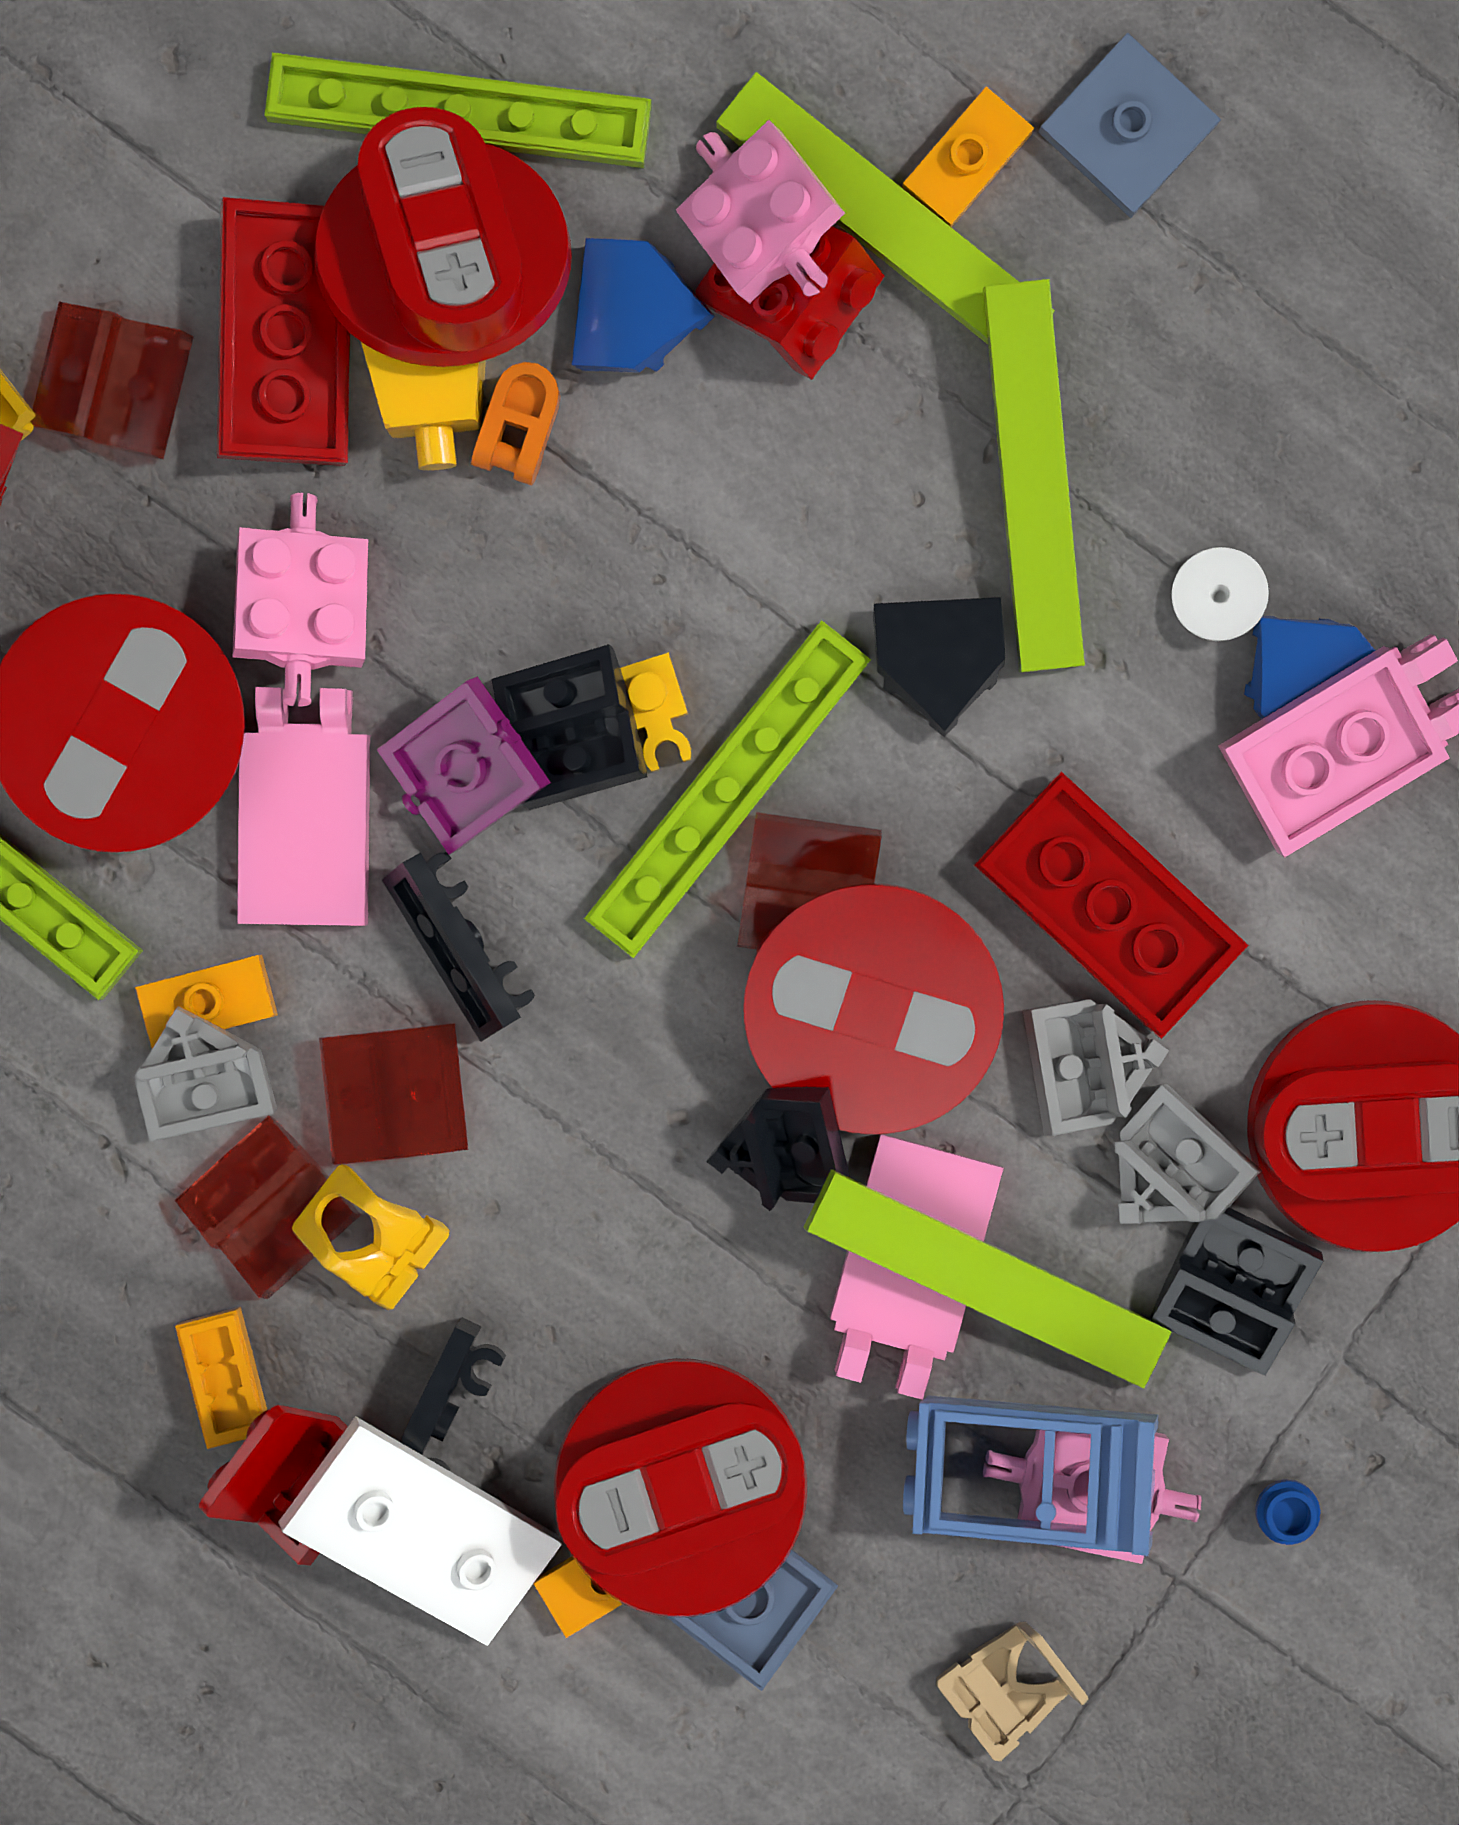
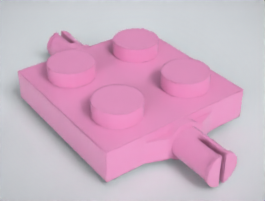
[676,120,845,303]
[232,493,368,707]
[983,1429,1202,1564]

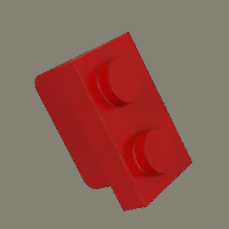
[696,226,885,380]
[199,1405,348,1566]

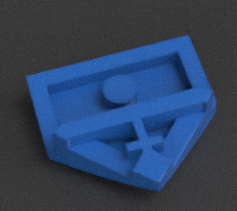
[572,238,715,373]
[1244,616,1375,720]

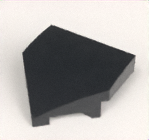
[873,597,1006,737]
[706,1087,850,1211]

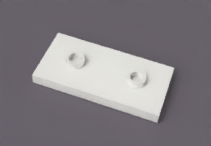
[279,1416,562,1646]

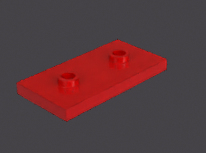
[217,197,350,466]
[973,771,1249,1039]

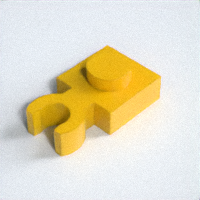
[620,652,692,772]

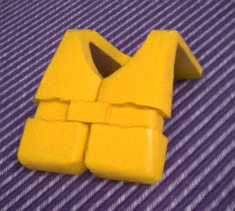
[292,1164,450,1310]

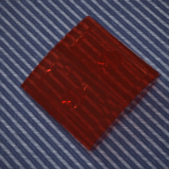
[31,301,194,460]
[737,812,882,950]
[319,1023,468,1165]
[175,1115,361,1299]

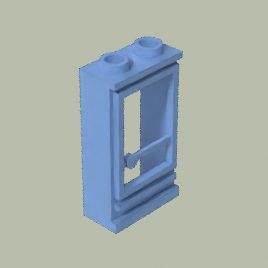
[903,1395,1158,1556]

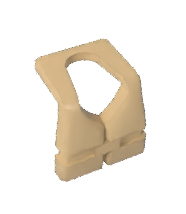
[936,1622,1088,1761]

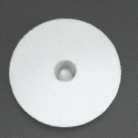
[1172,547,1269,641]

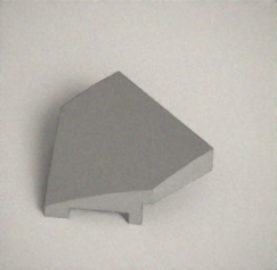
[1023,999,1169,1136]
[134,1006,277,1142]
[1115,1084,1262,1224]

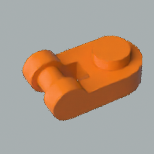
[471,362,560,486]

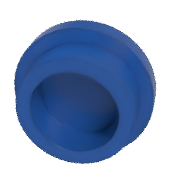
[1255,1479,1320,1545]

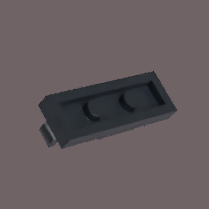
[382,852,535,1042]
[399,1317,506,1471]

